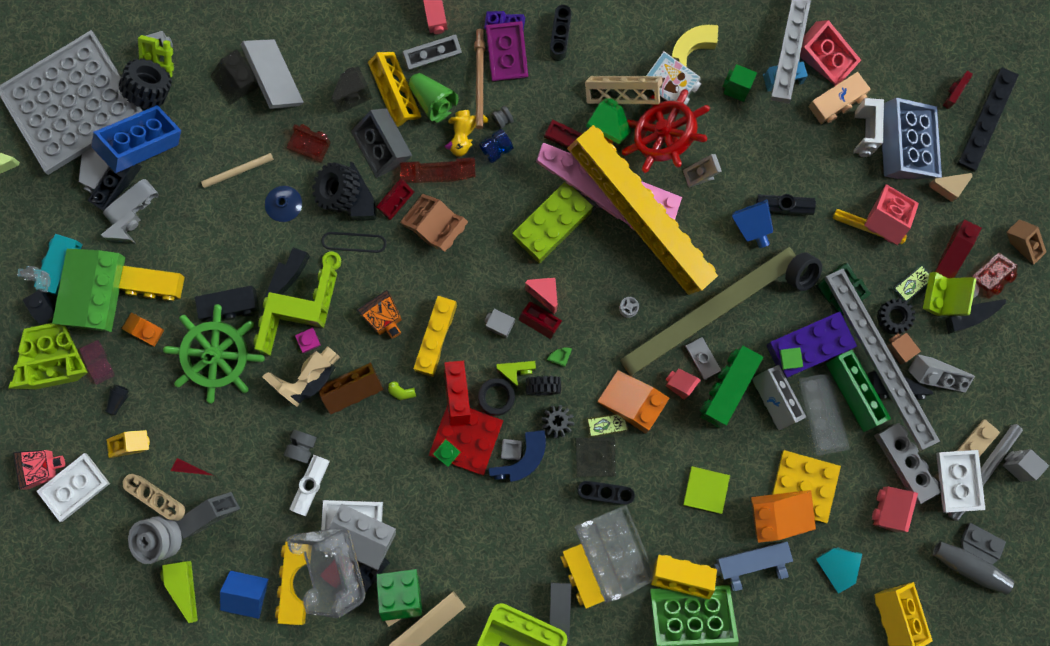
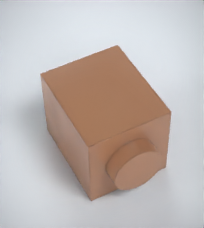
[887,333,921,365]

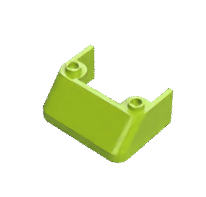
[477,603,568,646]

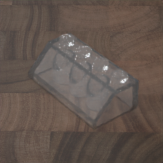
[794,374,850,457]

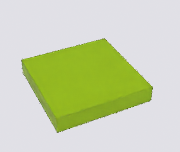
[683,466,730,514]

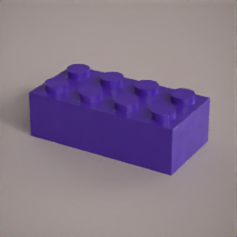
[766,312,857,378]

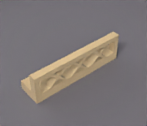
[585,76,663,104]
[389,591,466,646]

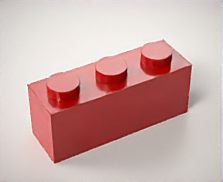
[444,361,471,425]

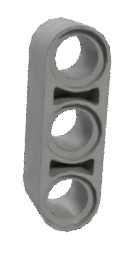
[103,179,159,225]

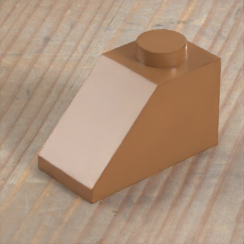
[1007,220,1046,265]

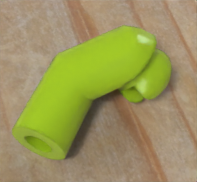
[388,381,416,400]

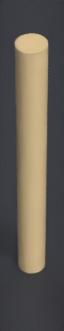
[201,153,274,188]

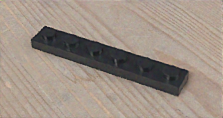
[957,67,1019,172]

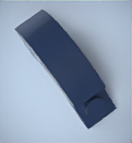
[489,430,546,482]

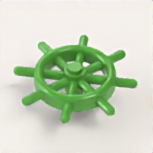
[163,304,265,404]

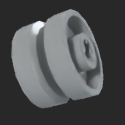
[128,515,182,564]

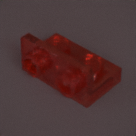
[287,124,331,163]
[972,253,1018,298]

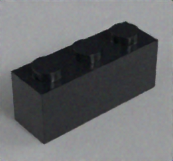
[195,285,259,322]

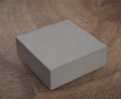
[501,439,522,461]

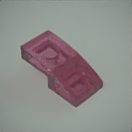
[80,340,115,385]

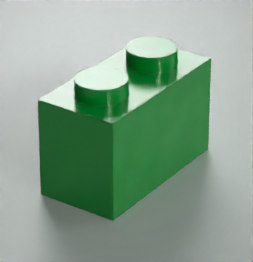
[722,64,757,102]

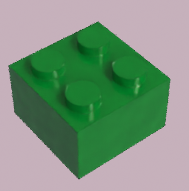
[377,569,422,621]

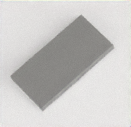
[241,39,303,109]

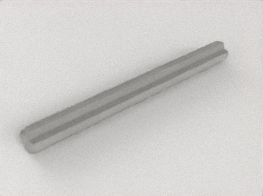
[948,424,1023,521]

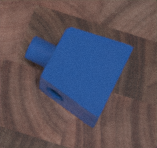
[732,200,773,248]

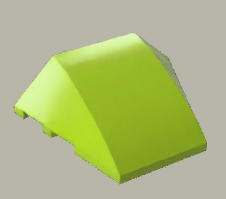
[9,323,88,389]

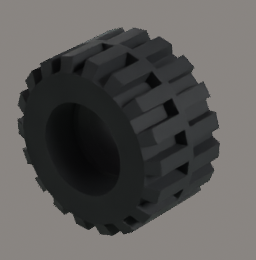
[119,58,172,109]

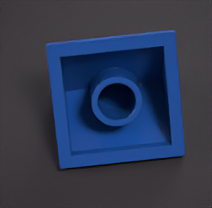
[220,571,269,619]

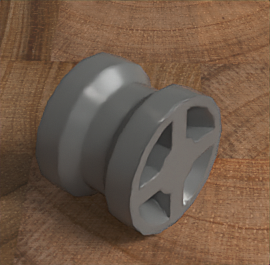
[492,106,514,129]

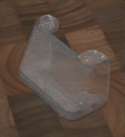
[286,528,365,618]

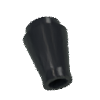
[105,384,129,415]

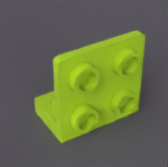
[923,272,976,316]

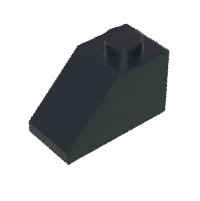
[23,290,55,326]

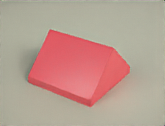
[525,278,558,314]

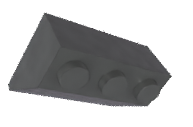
[351,108,413,178]

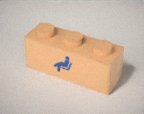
[809,72,871,124]

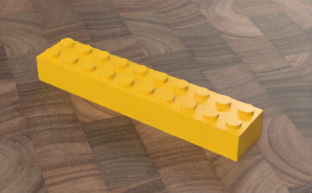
[567,125,718,295]

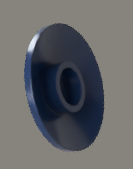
[265,186,302,222]

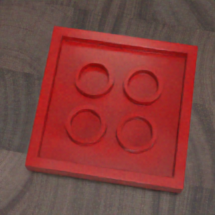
[429,405,504,476]

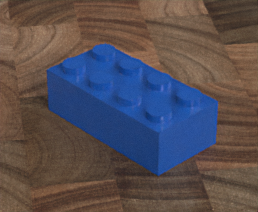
[91,105,181,173]

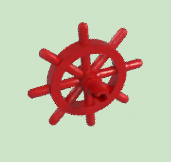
[622,89,710,173]

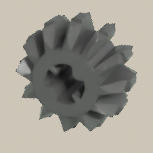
[541,405,574,438]

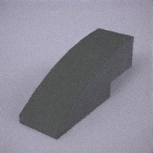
[550,582,571,644]

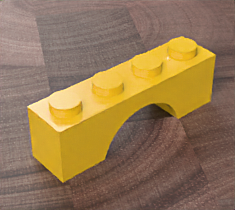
[413,296,457,377]
[275,541,313,625]

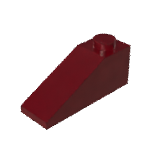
[935,219,982,278]

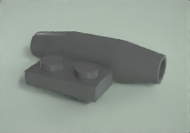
[933,523,1014,594]

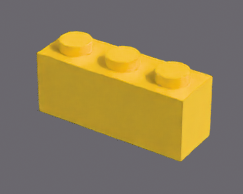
[119,266,185,301]
[560,542,608,609]
[651,555,717,600]

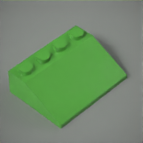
[52,248,126,332]
[650,585,739,646]

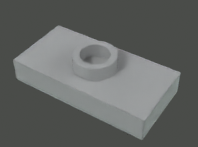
[685,337,721,380]

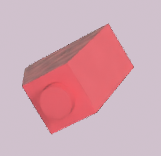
[423,0,448,34]

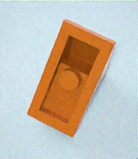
[122,312,164,347]

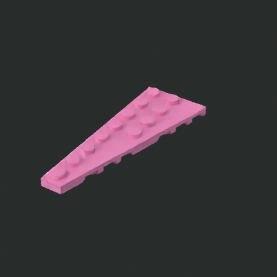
[536,143,682,230]

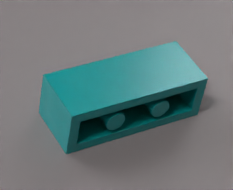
[34,234,83,296]

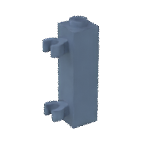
[714,541,793,591]

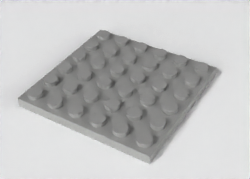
[0,30,143,175]

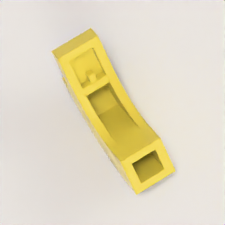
[671,25,718,66]

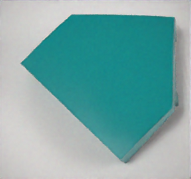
[816,547,862,594]

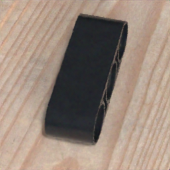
[550,5,571,61]
[577,481,635,505]

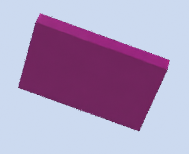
[486,21,528,81]

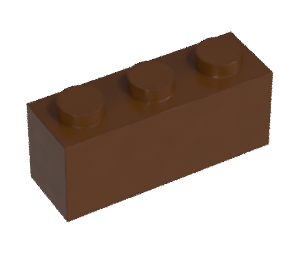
[319,362,384,415]

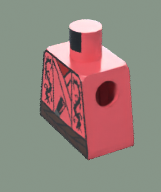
[13,450,65,490]

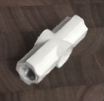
[289,455,330,516]

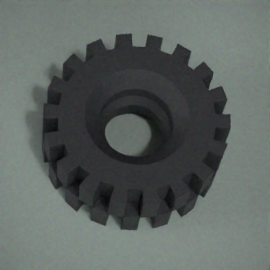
[312,162,360,213]

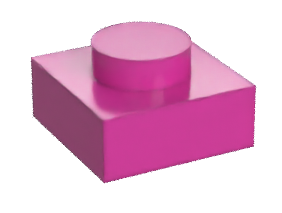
[295,327,321,353]

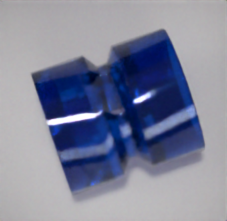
[479,129,514,163]

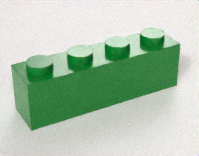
[825,350,891,432]

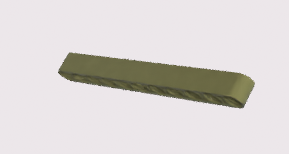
[620,247,796,376]

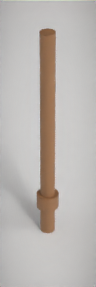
[474,29,485,129]

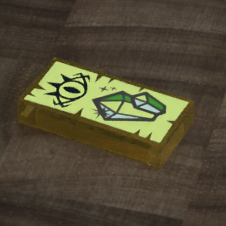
[587,413,629,438]

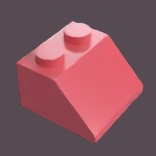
[872,486,918,532]

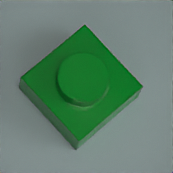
[433,439,461,467]

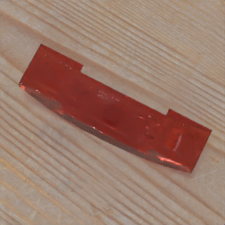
[400,157,476,183]

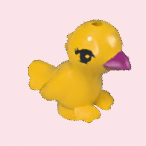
[444,110,488,157]

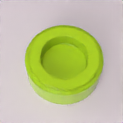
[322,251,341,270]

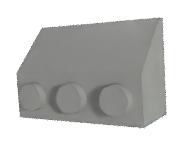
[323,504,396,571]

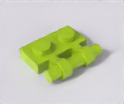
[138,35,174,77]

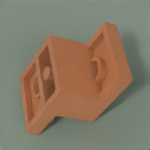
[400,194,468,252]

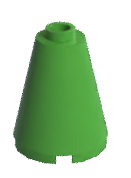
[409,73,459,122]

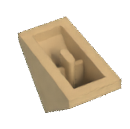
[929,173,972,202]

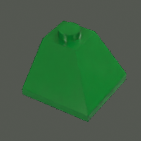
[586,98,631,144]

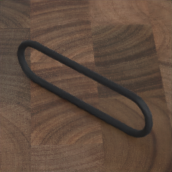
[321,232,387,253]

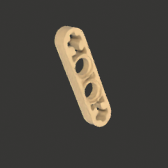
[123,474,185,521]

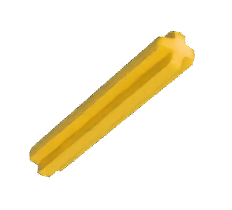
[833,209,907,244]

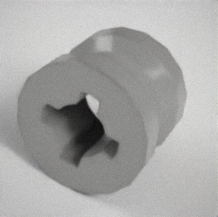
[619,297,639,318]

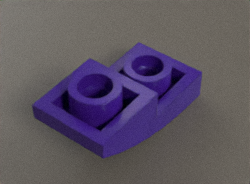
[484,11,525,31]

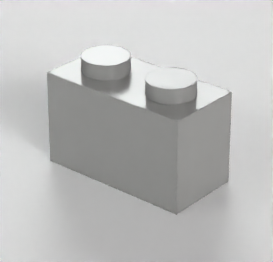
[1003,449,1049,482]

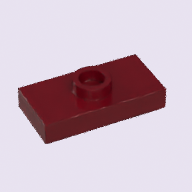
[943,70,973,109]
[544,119,582,148]
[376,179,414,220]

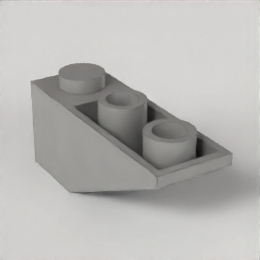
[908,354,975,393]

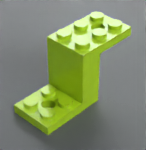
[253,264,337,356]

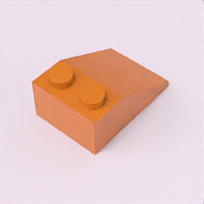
[597,370,670,434]
[751,490,816,543]

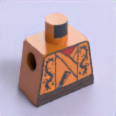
[357,290,402,339]

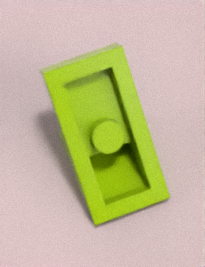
[497,361,536,388]

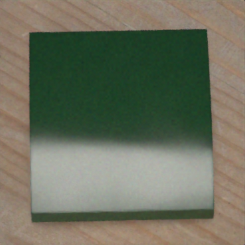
[815,263,871,316]

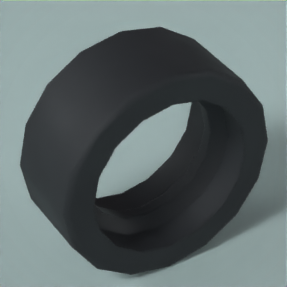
[785,252,822,291]
[478,378,515,416]

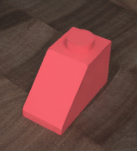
[665,369,700,399]

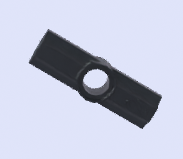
[756,194,816,215]

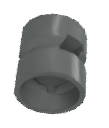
[284,429,317,463]

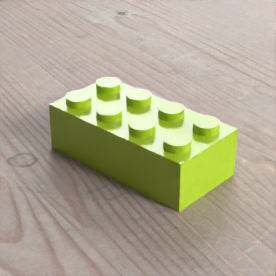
[513,181,593,264]

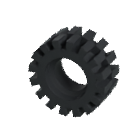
[877,298,916,335]
[526,376,561,396]

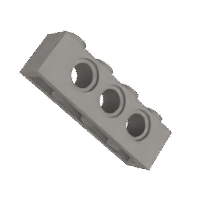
[874,423,941,504]

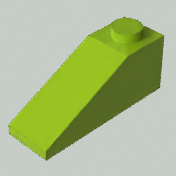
[160,561,198,623]

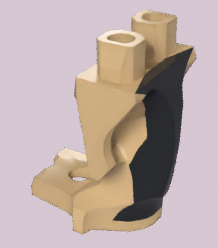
[263,346,340,407]

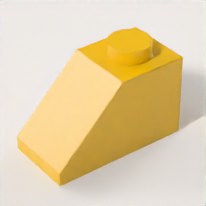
[107,430,150,458]

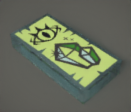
[892,265,929,301]

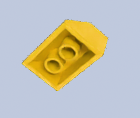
[874,582,932,646]

